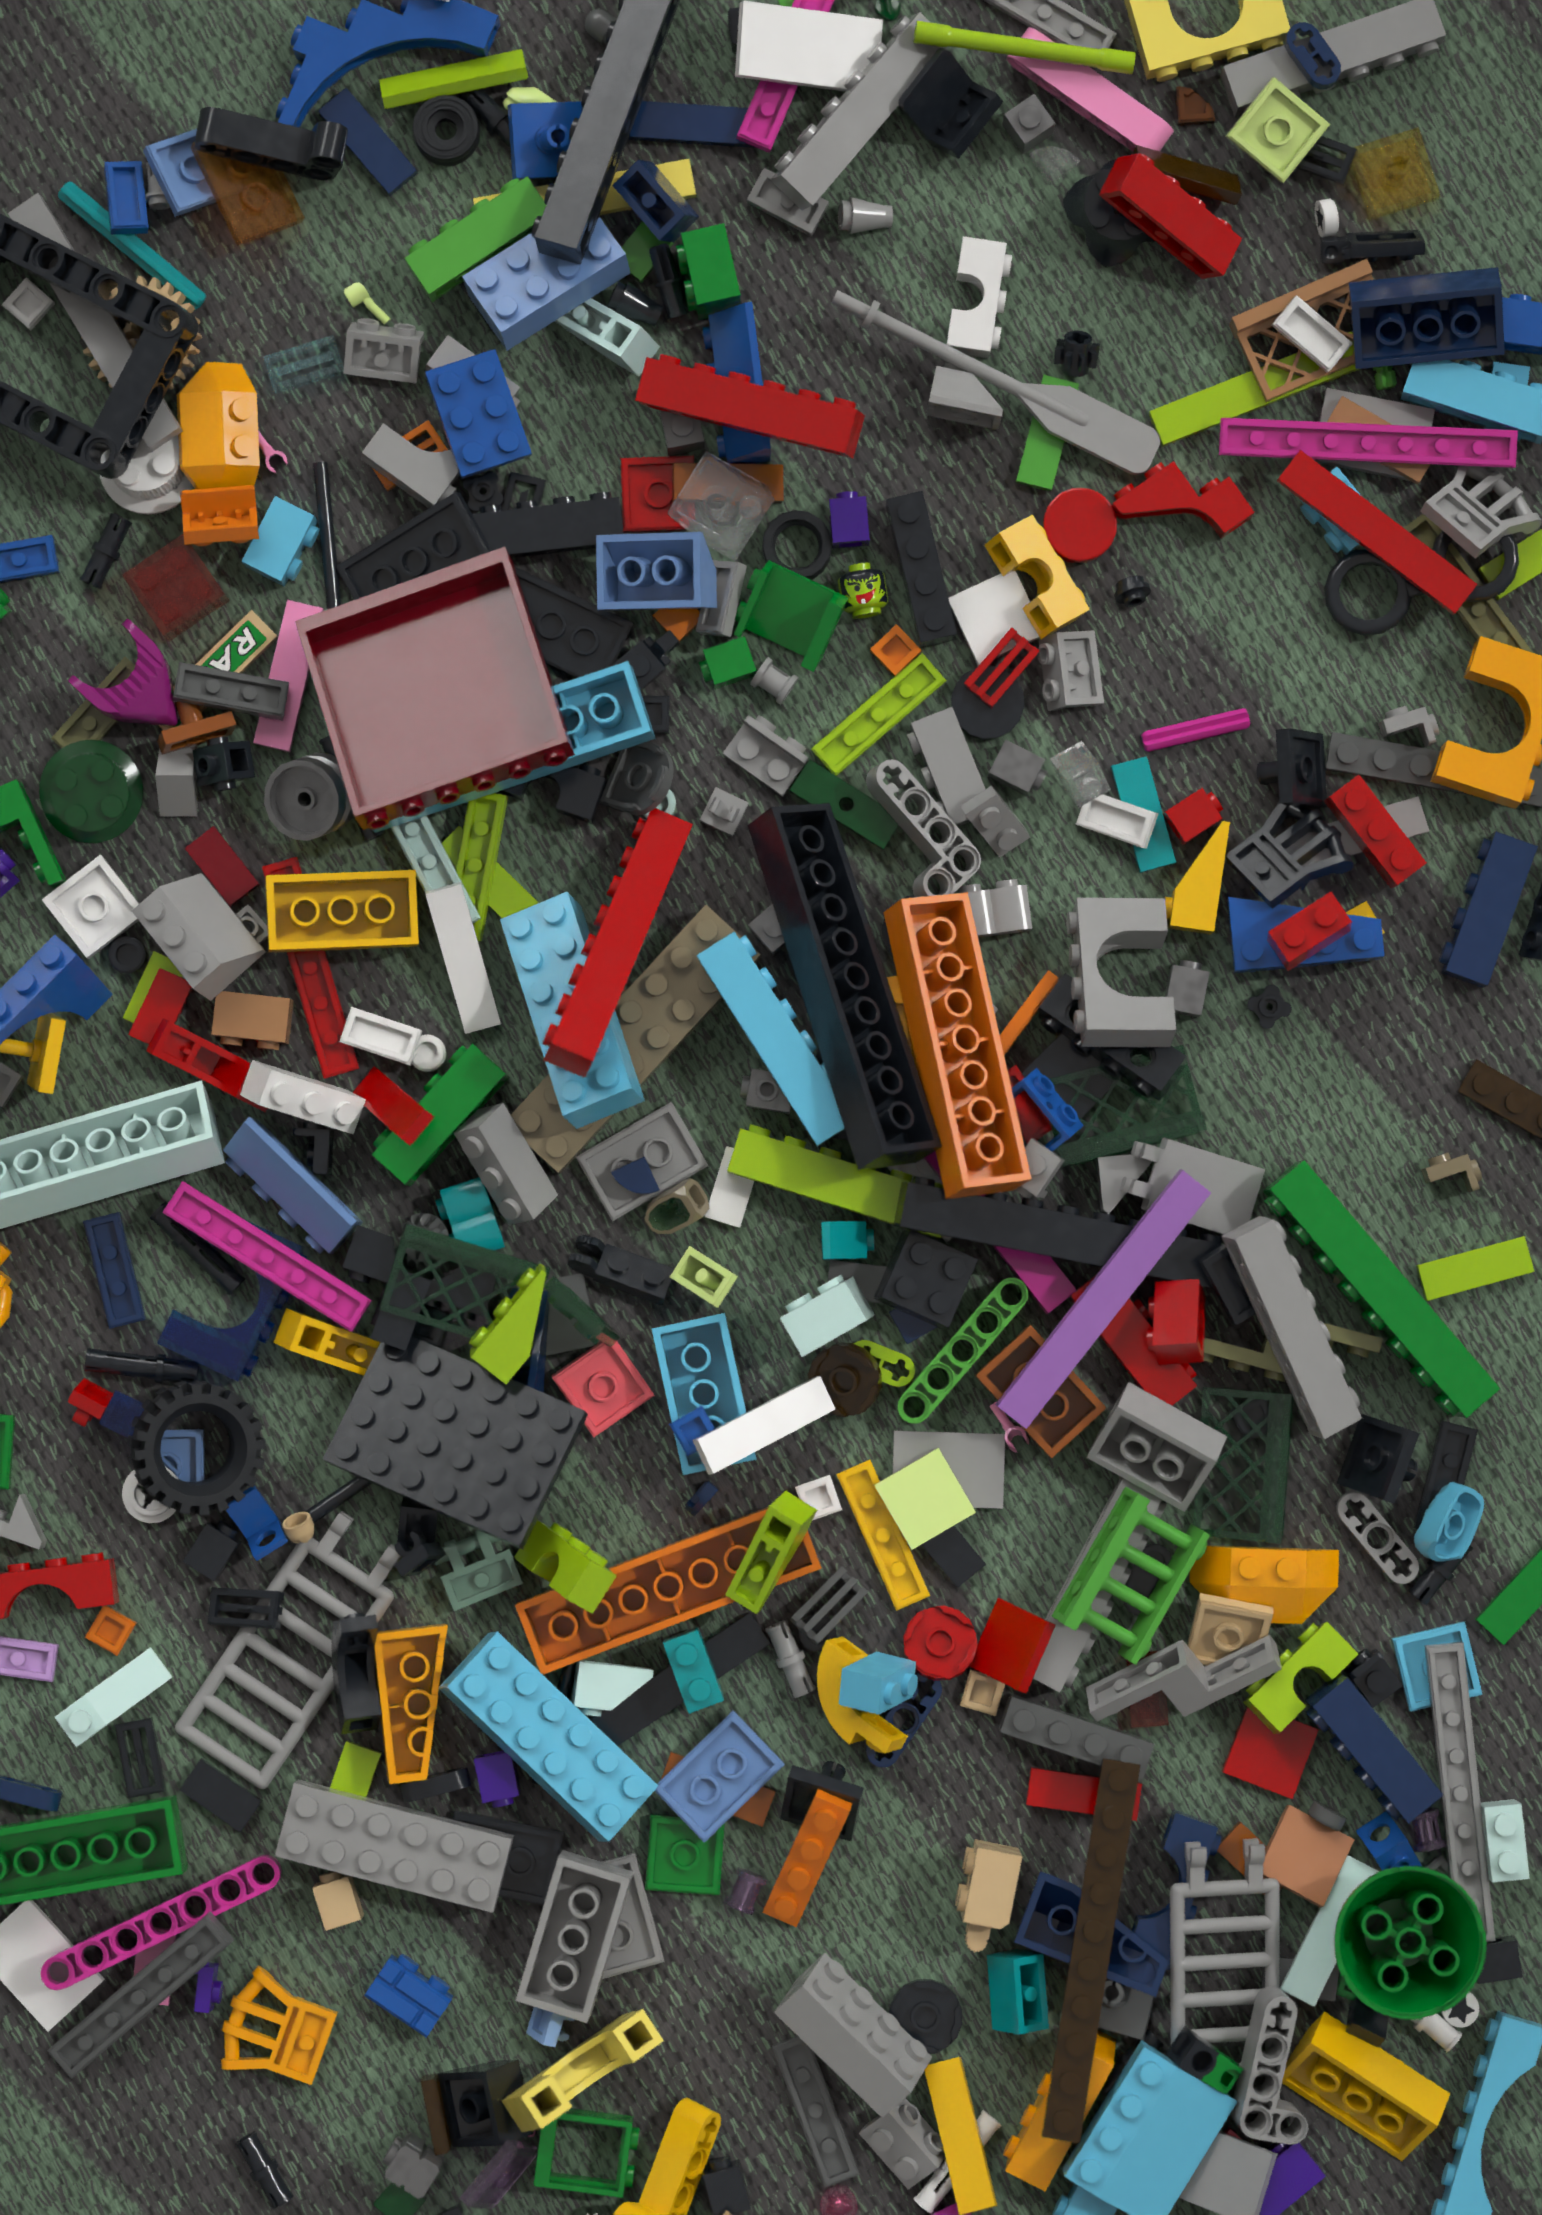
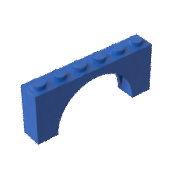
[0,935,113,1045]

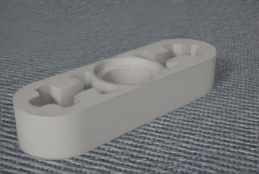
[1336,1492,1419,1584]

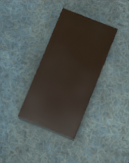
[421,2073,452,2156]

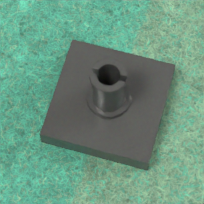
[1098,1978,1155,2040]

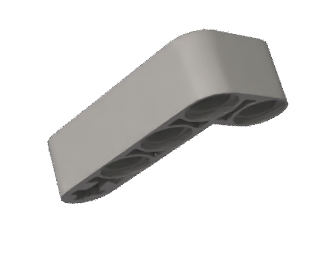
[866,759,981,897]
[1230,1986,1308,2145]

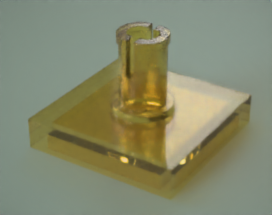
[1352,127,1441,221]

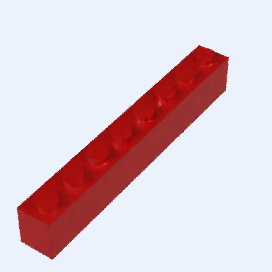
[542,808,693,1078]

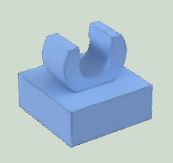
[526,2007,574,2047]

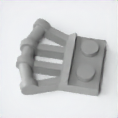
[1420,466,1542,559]

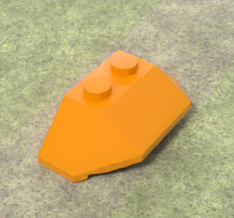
[177,362,260,489]
[1189,1545,1339,1624]

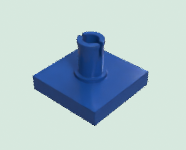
[507,101,583,180]

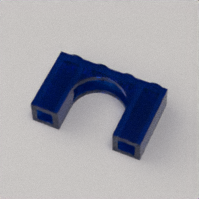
[157,1215,307,1381]

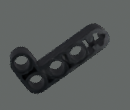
[195,107,348,181]

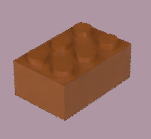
[974,1325,1106,1459]

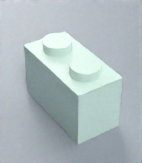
[1481,1799,1530,1883]

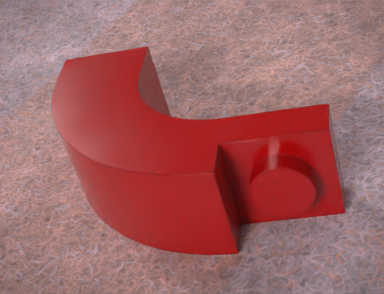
[146,1018,267,1112]

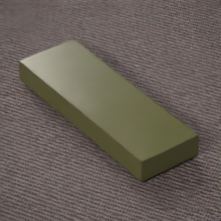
[51,657,135,748]

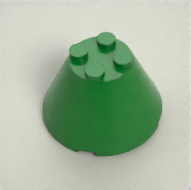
[1334,1866,1486,2020]

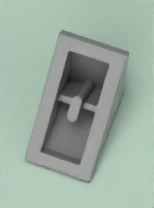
[155,745,198,817]
[1096,1154,1152,1214]

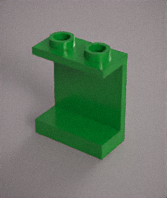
[734,560,849,672]

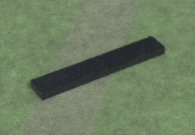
[590,1612,771,1746]

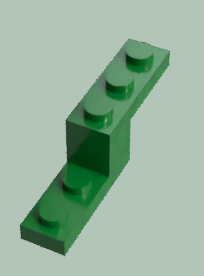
[0,779,67,889]

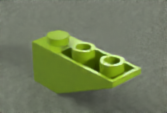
[469,1263,546,1384]

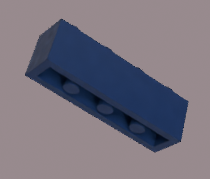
[1439,831,1538,988]

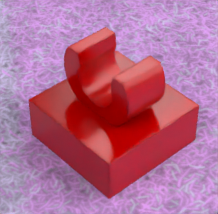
[67,1378,117,1427]

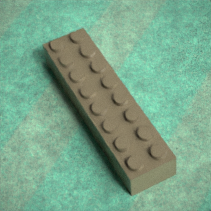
[511,905,761,1174]

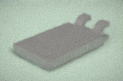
[1119,1137,1265,1234]

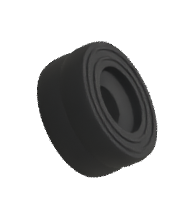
[413,95,480,166]

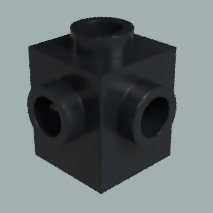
[192,737,255,792]

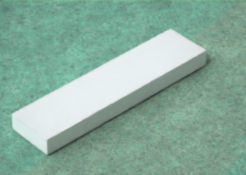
[425,882,501,1034]
[693,1376,835,1474]

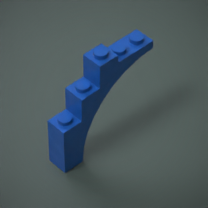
[276,0,500,128]

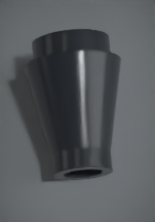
[606,281,664,326]

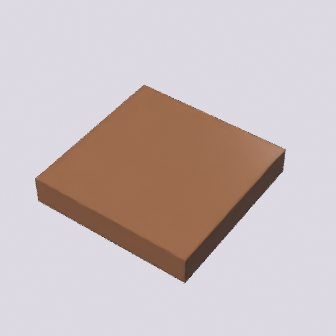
[1263,1805,1354,1907]

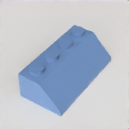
[223,1116,363,1254]

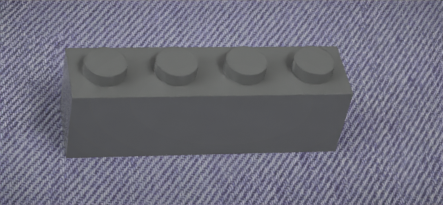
[998,1693,1154,1780]

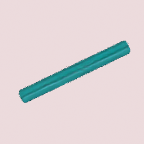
[58,181,206,311]

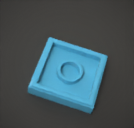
[1391,1621,1483,1712]

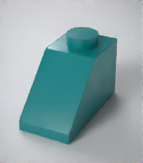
[821,1221,874,1260]

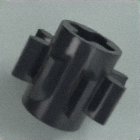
[1054,330,1100,377]

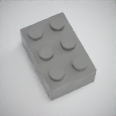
[1086,1382,1227,1512]

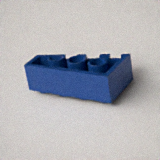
[1227,897,1385,973]

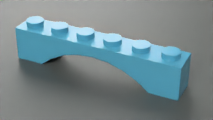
[1431,2011,1542,2215]

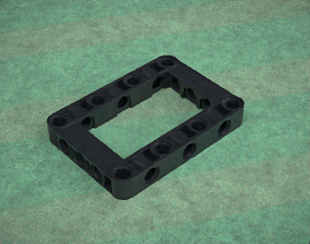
[0,214,198,479]

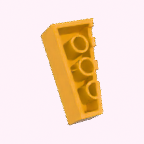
[374,1624,448,1784]
[1003,2030,1116,2192]

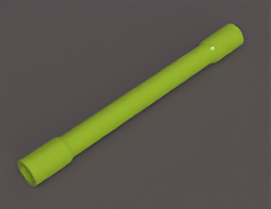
[913,21,1136,75]

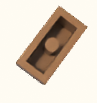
[211,991,294,1050]

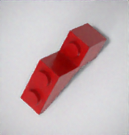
[1112,461,1255,539]

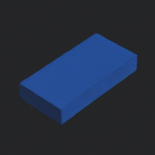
[104,161,149,234]

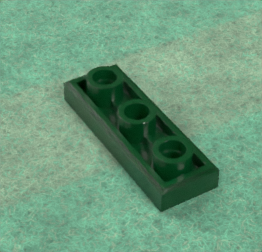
[790,759,899,850]

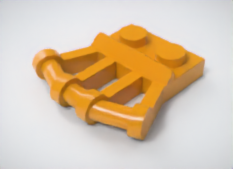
[221,1966,338,2085]

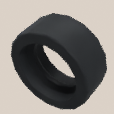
[762,510,832,580]

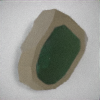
[644,1178,710,1234]

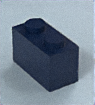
[612,160,699,242]

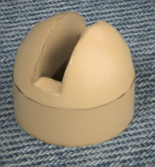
[282,1512,315,1544]

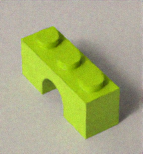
[514,1520,617,1614]
[1243,1622,1358,1734]

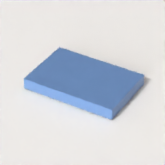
[654,1710,785,1843]

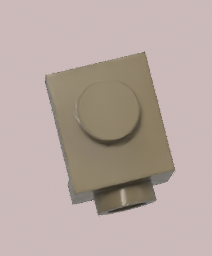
[1421,1152,1482,1192]

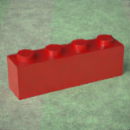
[1099,153,1242,279]
[1070,1272,1197,1406]

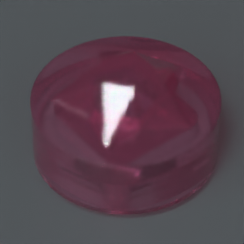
[820,2185,857,2215]

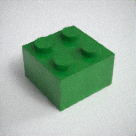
[676,223,741,320]

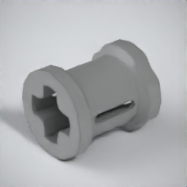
[750,657,799,705]

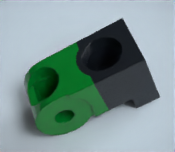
[1165,2026,1244,2095]

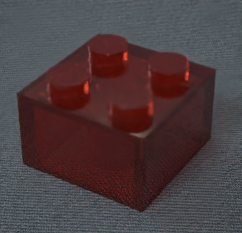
[122,534,230,642]

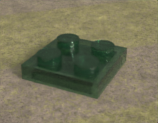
[544,1276,620,1347]

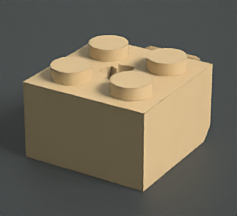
[955,1839,1022,1952]

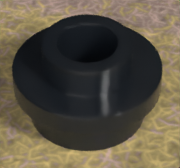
[1114,575,1151,607]

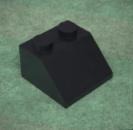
[437,2060,534,2147]

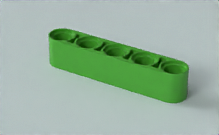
[897,1278,1028,1424]

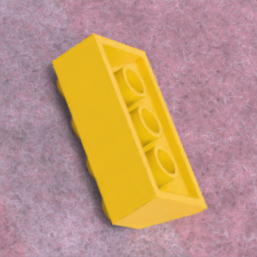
[1282,2011,1450,2161]

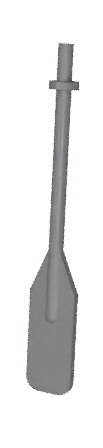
[831,290,1160,475]

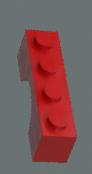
[0,1552,119,1619]

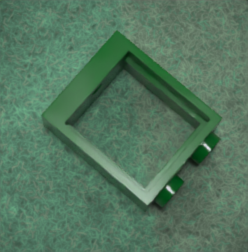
[534,2108,640,2198]

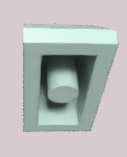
[571,1660,654,1716]

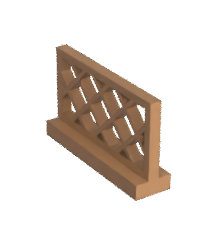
[1229,259,1374,402]

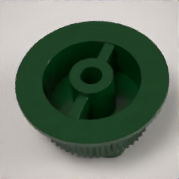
[39,740,143,843]

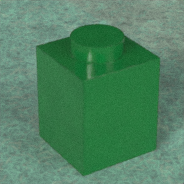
[698,636,757,690]

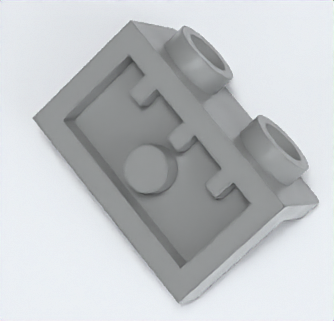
[343,318,424,383]
[1038,630,1104,711]
[723,715,808,797]

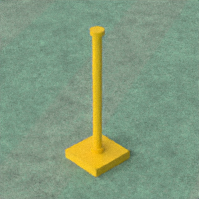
[0,1013,66,1094]

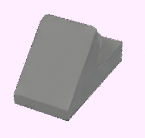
[0,1493,47,1549]

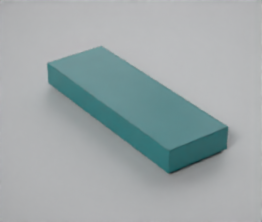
[1111,756,1176,873]

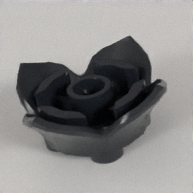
[1063,159,1156,267]

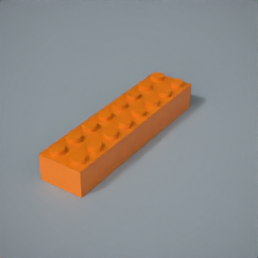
[883,892,1032,1199]
[515,1507,822,1675]

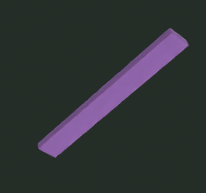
[995,1169,1211,1429]

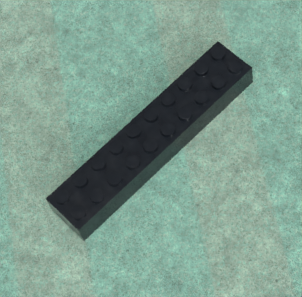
[747,803,942,1170]

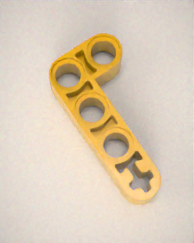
[613,2098,721,2215]

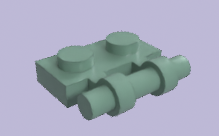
[435,1530,524,1611]

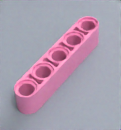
[1006,27,1174,152]

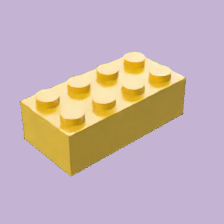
[265,870,419,952]

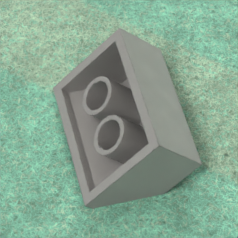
[132,873,266,1001]

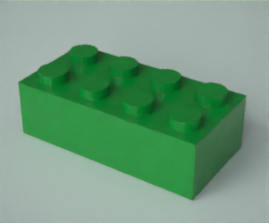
[371,1044,510,1187]

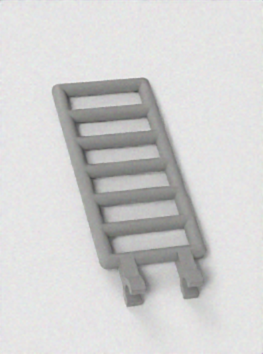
[175,1511,401,1789]
[1170,1838,1280,2114]

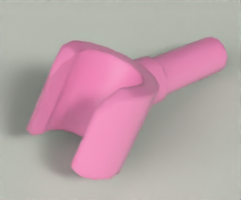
[258,430,288,473]
[989,1401,1029,1453]

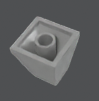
[926,363,1003,430]

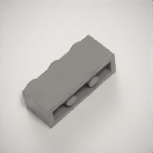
[906,707,985,827]
[454,1103,558,1225]

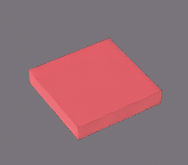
[551,1334,655,1437]

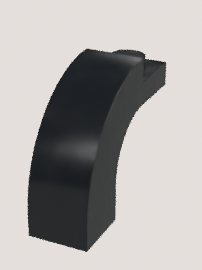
[331,1613,382,1734]

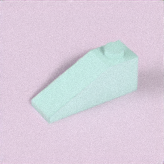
[555,298,660,377]
[55,1647,172,1747]

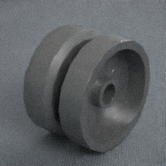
[264,752,354,841]

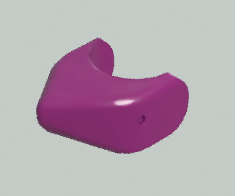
[67,618,178,726]

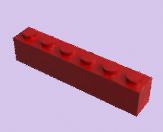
[635,354,865,459]

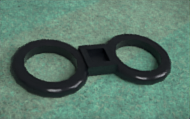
[1324,530,1519,636]

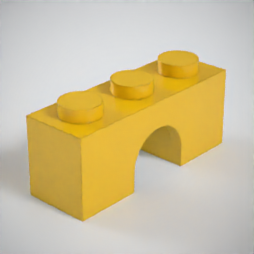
[984,514,1090,640]

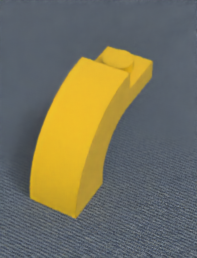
[817,1636,908,1753]

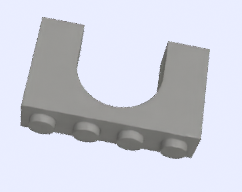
[361,335,521,509]
[1066,898,1176,1047]

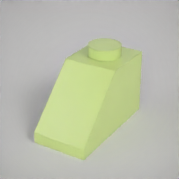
[670,1246,738,1308]

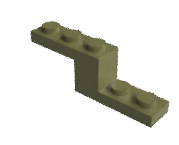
[1204,1323,1383,1382]

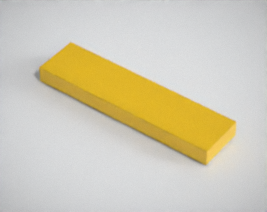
[836,1459,930,1611]
[924,2057,997,2215]

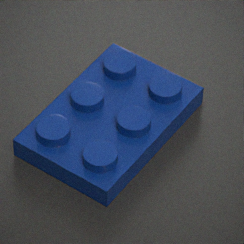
[424,349,532,479]

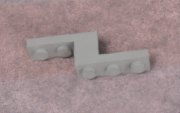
[1086,1635,1282,1722]

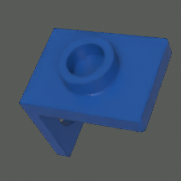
[226,1485,288,1561]
[1356,1811,1422,1871]

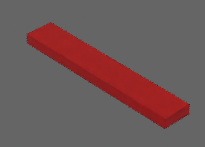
[1277,450,1477,615]
[262,857,360,1079]

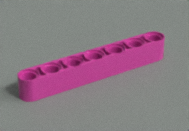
[40,1855,282,1990]

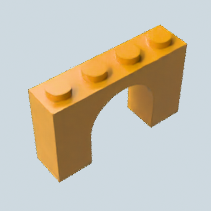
[1430,636,1542,809]

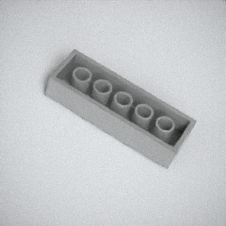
[275,1779,514,1913]

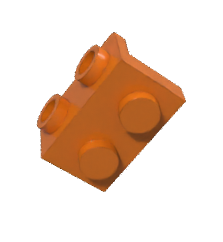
[180,485,259,546]

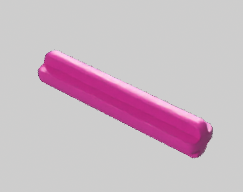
[1141,708,1250,752]

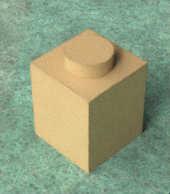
[312,1871,364,1931]

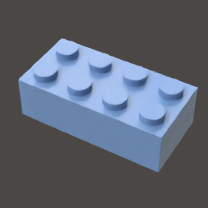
[462,217,630,351]

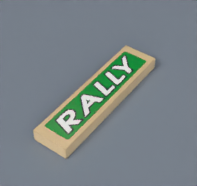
[159,610,278,730]

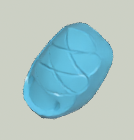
[1414,1482,1484,1562]

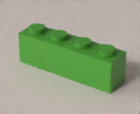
[405,176,546,302]

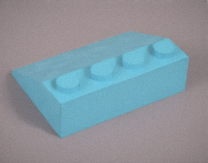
[1062,2040,1238,2215]

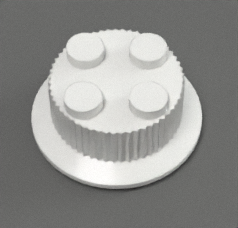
[100,421,194,514]

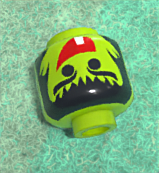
[838,563,889,619]

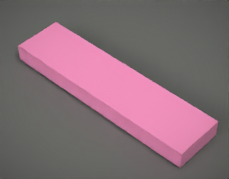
[253,600,324,752]

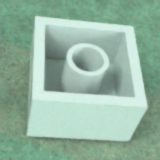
[780,1275,875,1357]

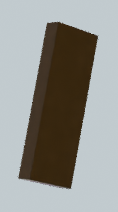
[1133,145,1242,205]

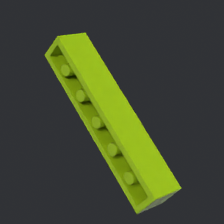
[727,1124,944,1239]

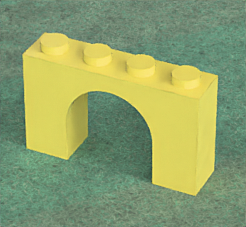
[1124,0,1290,82]
[502,2009,664,2132]

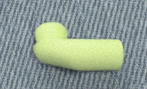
[503,87,557,110]

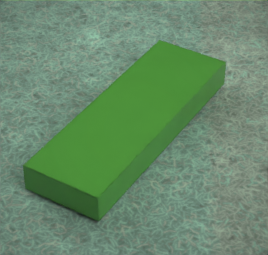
[1016,375,1079,492]

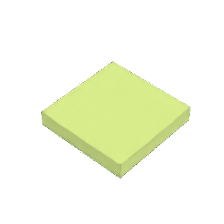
[1226,77,1330,183]
[874,1448,976,1550]

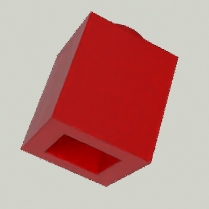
[1163,788,1223,846]

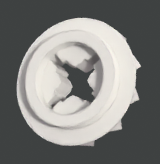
[122,1466,178,1523]

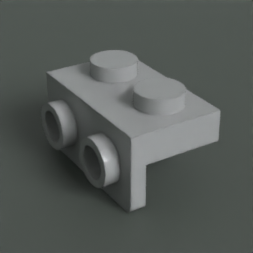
[859,2098,945,2190]

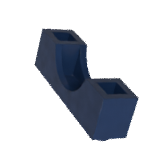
[1131,1809,1221,1970]

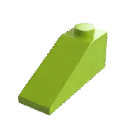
[725,1491,817,1614]

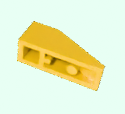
[1165,821,1230,935]
[273,1308,380,1376]

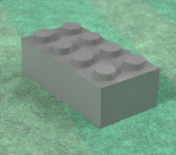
[515,1850,634,2023]
[774,1953,932,2118]

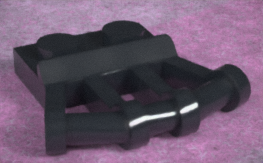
[1225,801,1354,909]

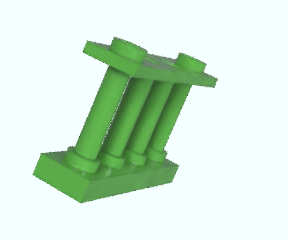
[1052,1486,1210,1665]

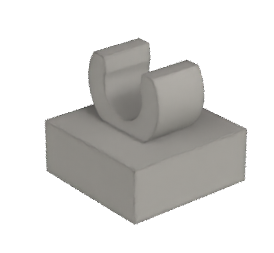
[700,787,749,837]

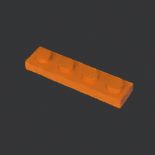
[762,1789,852,1927]

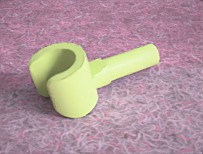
[344,283,390,325]

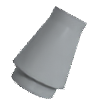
[838,197,893,234]

